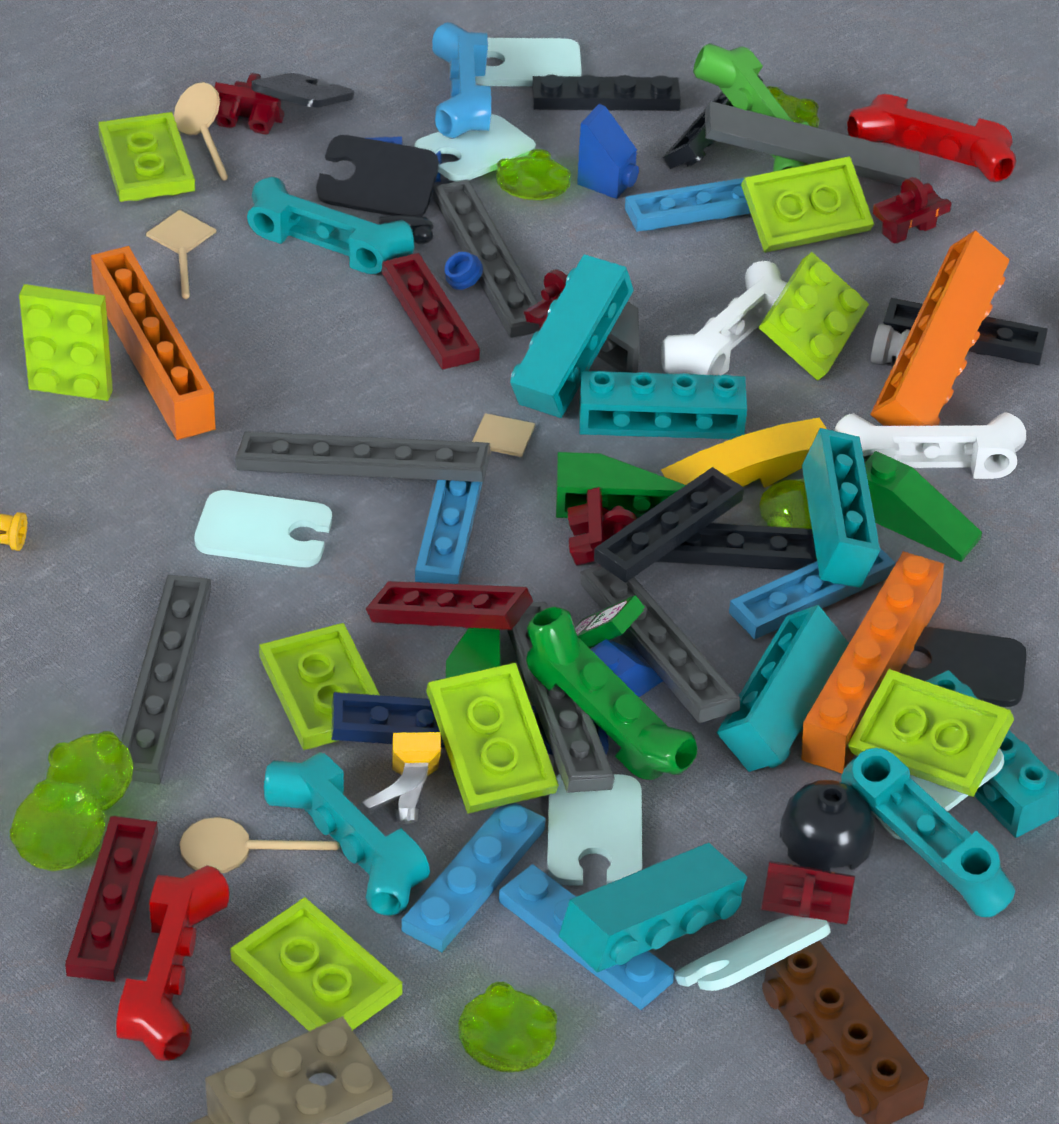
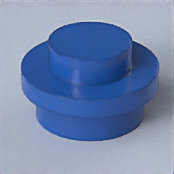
[445,252,483,290]

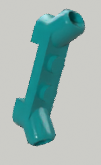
[247,177,414,275]
[841,748,1016,917]
[264,752,430,916]

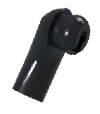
[379,215,434,244]

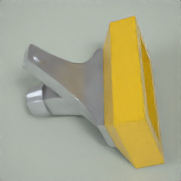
[362,732,441,824]

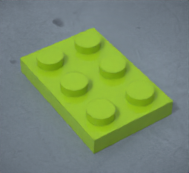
[98,112,195,202]
[741,156,874,253]
[759,252,869,381]
[19,284,113,401]
[259,623,380,750]
[426,663,559,814]
[847,669,1014,797]
[230,897,402,1031]

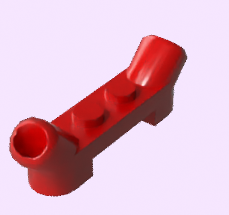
[847,94,1016,182]
[116,865,230,1061]

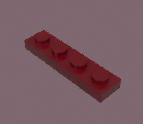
[382,253,480,370]
[366,581,533,630]
[65,816,158,982]

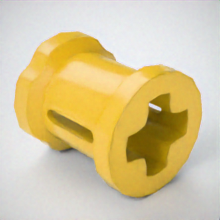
[0,512,28,551]

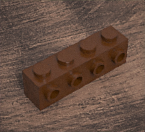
[762,941,929,1124]

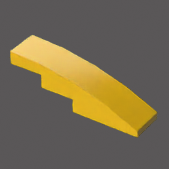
[661,417,827,488]

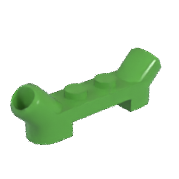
[693,43,810,172]

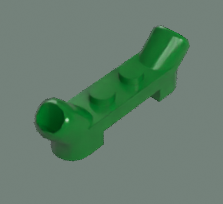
[526,607,697,780]

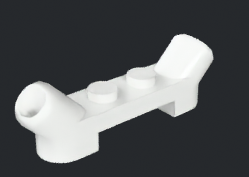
[661,261,787,375]
[834,412,1026,479]

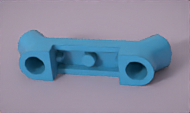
[432,22,491,138]

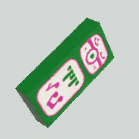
[575,595,645,648]

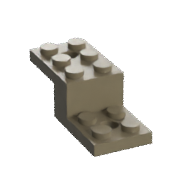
[188,1016,393,1124]

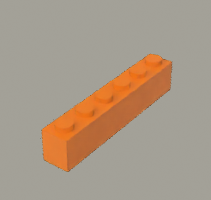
[870,230,1010,426]
[91,246,216,440]
[801,551,944,773]

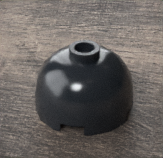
[780,780,875,871]

